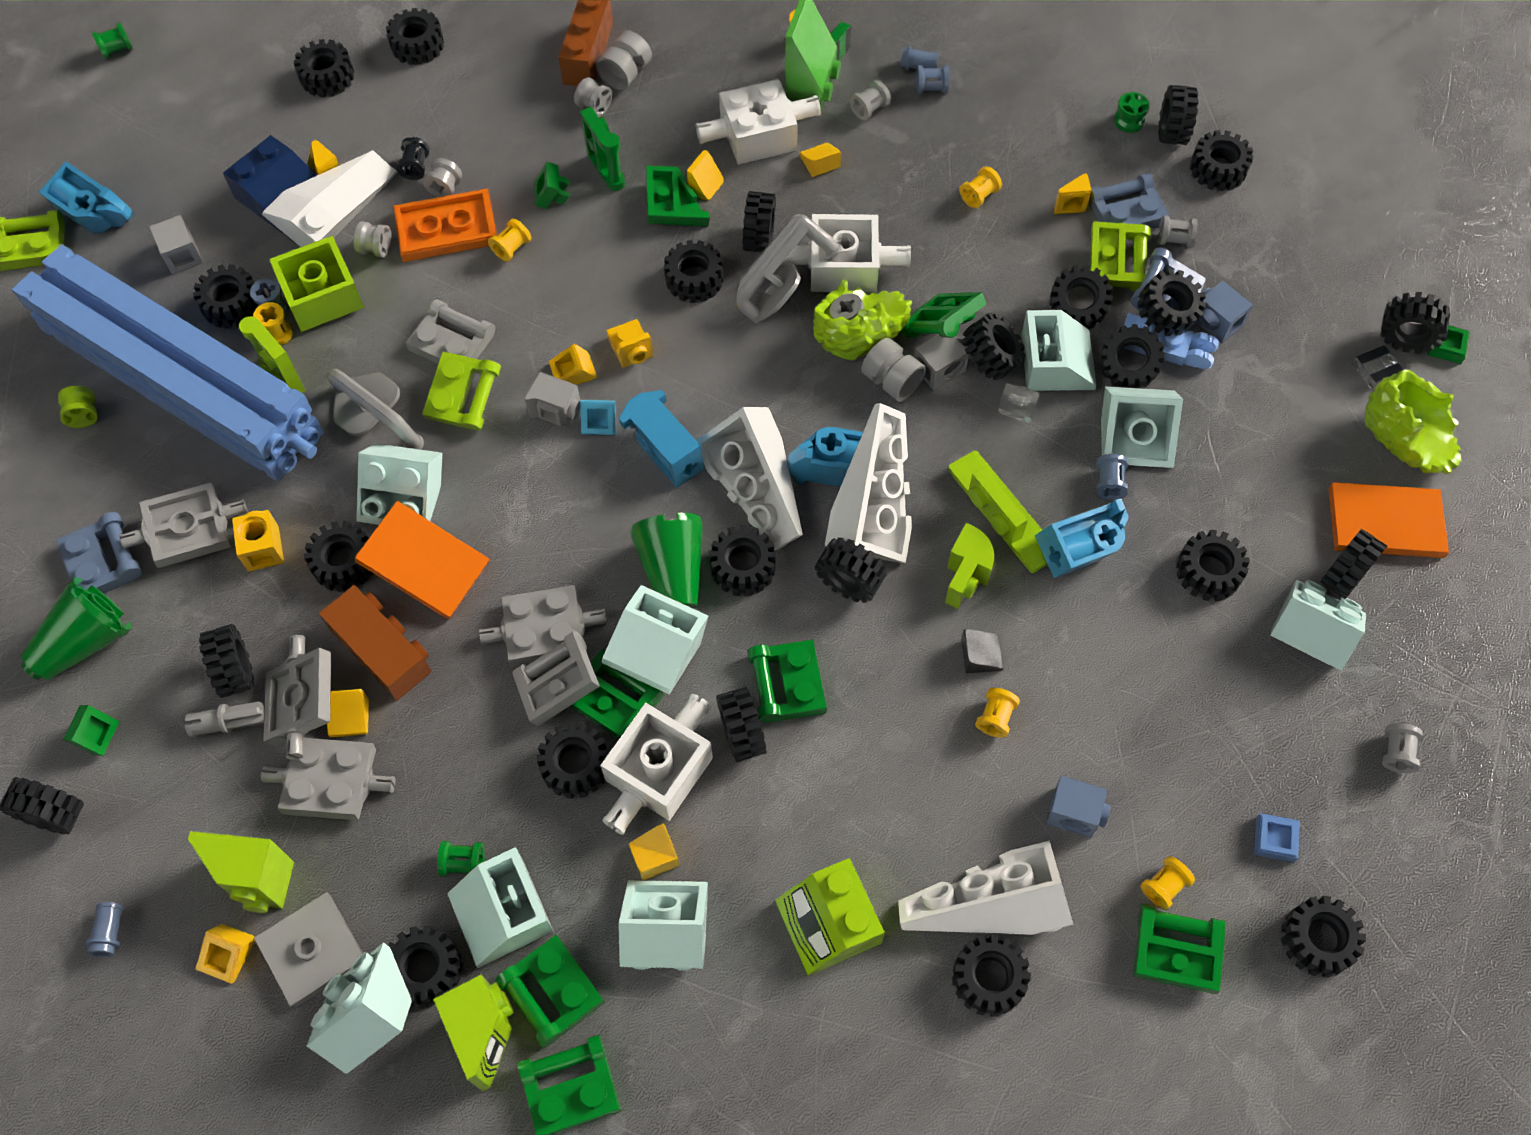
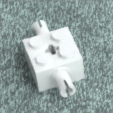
[696,79,821,165]
[780,214,911,293]
[600,694,713,835]

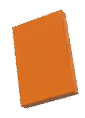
[393,188,497,262]
[1328,482,1449,558]
[355,501,490,620]

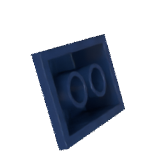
[223,135,317,245]

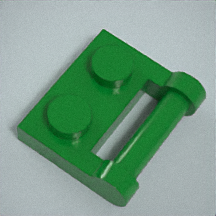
[580,107,626,191]
[901,292,987,338]
[747,639,827,723]
[569,649,665,739]
[1133,903,1225,995]
[495,934,605,1048]
[518,1034,621,1135]

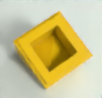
[307,140,339,176]
[628,823,680,881]

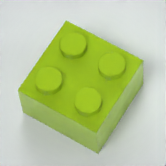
[269,235,364,332]

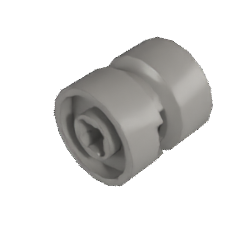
[596,30,652,90]
[861,338,927,402]

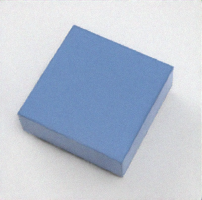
[1254,813,1300,863]

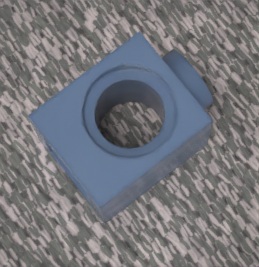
[1196,280,1253,343]
[1045,775,1111,838]

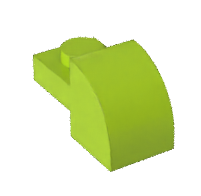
[945,523,994,609]

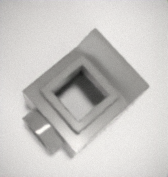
[524,372,580,427]

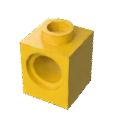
[232,510,284,572]

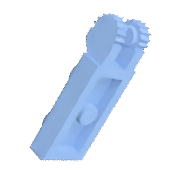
[1123,313,1219,370]

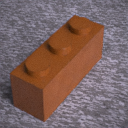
[558,0,613,87]
[319,585,432,701]

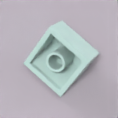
[1101,386,1183,468]
[619,880,708,971]

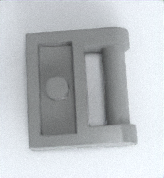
[405,299,495,364]
[512,630,600,726]

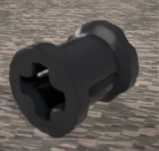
[396,137,430,180]

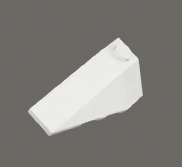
[262,150,397,247]
[825,403,912,563]
[696,407,803,551]
[898,841,1073,935]

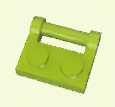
[0,209,65,271]
[1090,221,1151,291]
[239,316,306,393]
[422,351,501,431]

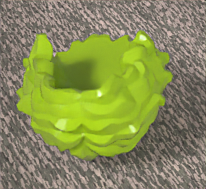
[813,279,912,360]
[1365,369,1462,474]

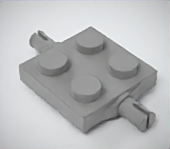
[119,482,248,568]
[479,585,607,667]
[263,635,331,760]
[260,738,396,821]

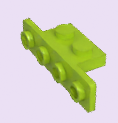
[948,450,1048,573]

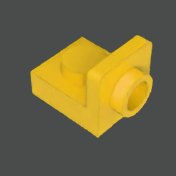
[606,319,653,368]

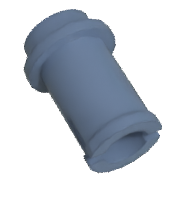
[900,46,939,71]
[85,902,124,957]

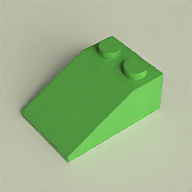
[785,0,841,111]

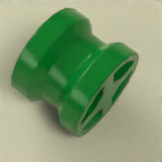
[1114,92,1150,133]

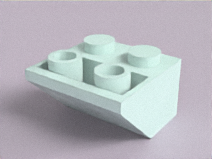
[1021,310,1096,391]
[357,443,442,525]
[1271,579,1366,671]
[601,585,708,695]
[447,847,554,968]
[307,943,412,1074]

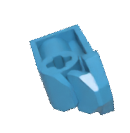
[39,161,135,233]
[619,390,704,488]
[787,427,863,487]
[1035,498,1129,578]

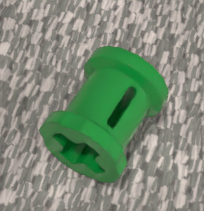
[92,22,134,59]
[437,840,485,877]

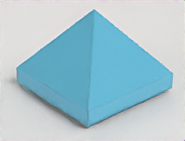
[580,400,616,435]

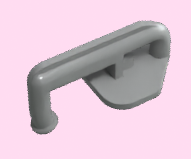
[736,214,843,323]
[327,369,424,450]

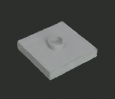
[254,892,363,1009]

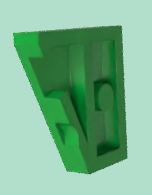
[645,165,710,227]

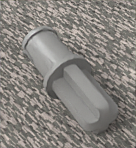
[184,702,265,737]

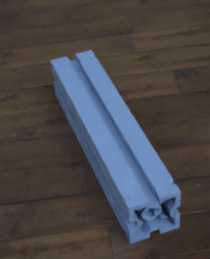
[11,244,324,482]

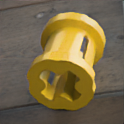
[959,166,1002,208]
[488,218,532,262]
[253,302,293,345]
[975,687,1020,738]
[1140,856,1195,911]

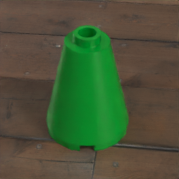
[631,512,703,609]
[20,577,132,680]

